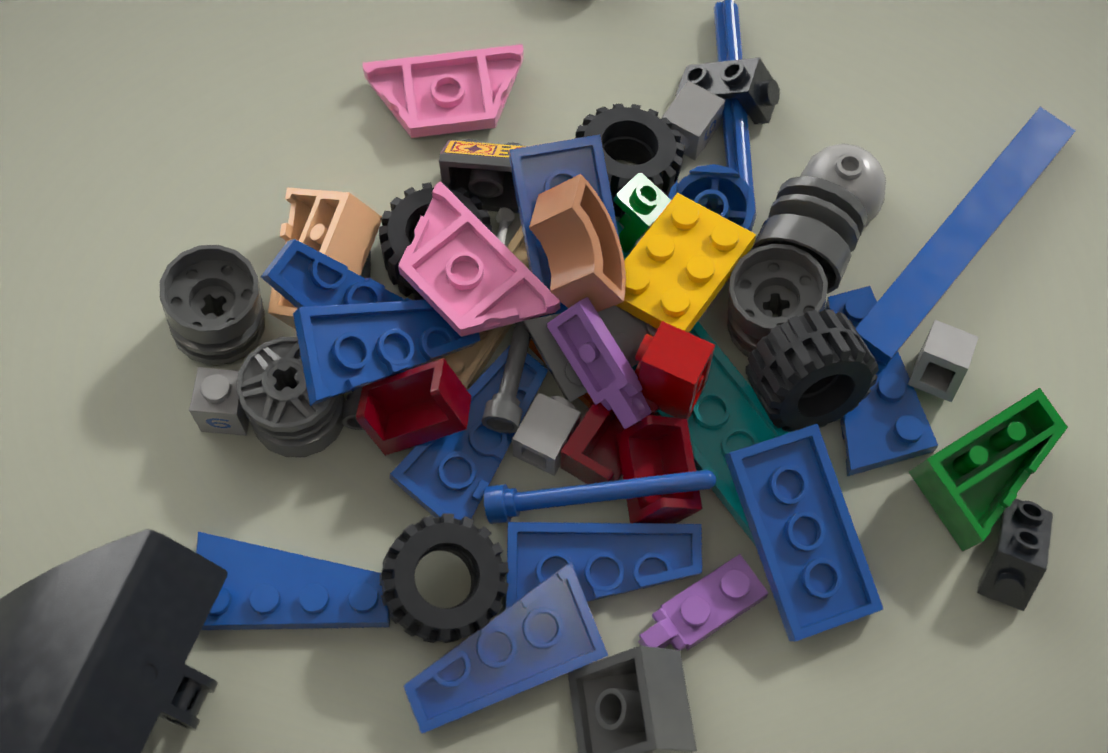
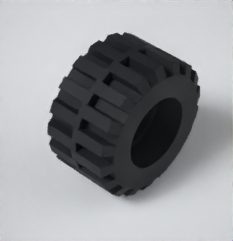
[575,103,684,219]
[379,182,492,300]
[745,309,879,432]
[379,513,509,643]

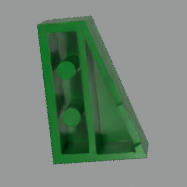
[908,388,1068,552]

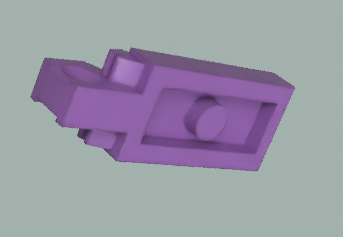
[547,297,651,429]
[638,554,769,651]

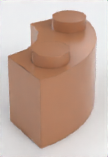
[529,174,626,312]

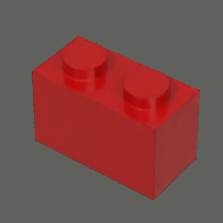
[635,321,715,421]

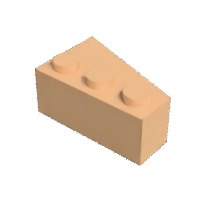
[268,187,382,330]

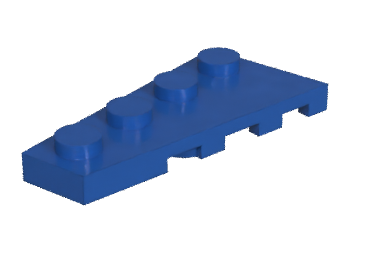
[261,239,429,375]
[825,286,938,477]
[293,300,480,406]
[390,345,548,520]
[506,522,702,609]
[196,532,390,631]
[403,562,609,734]

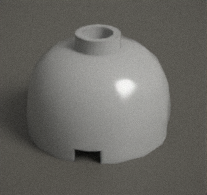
[801,144,886,228]

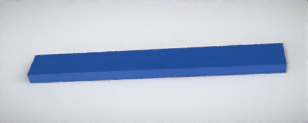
[855,107,1076,365]

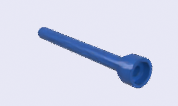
[484,470,716,524]

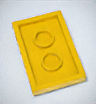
[615,193,756,333]

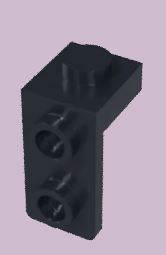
[676,57,780,124]
[977,498,1053,611]

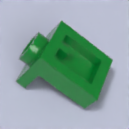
[613,173,671,253]

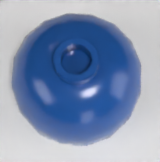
[668,164,757,232]

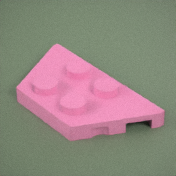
[362,44,524,138]
[398,181,560,337]

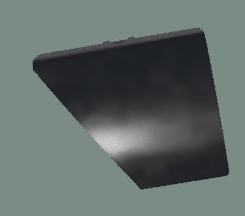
[0,529,228,753]

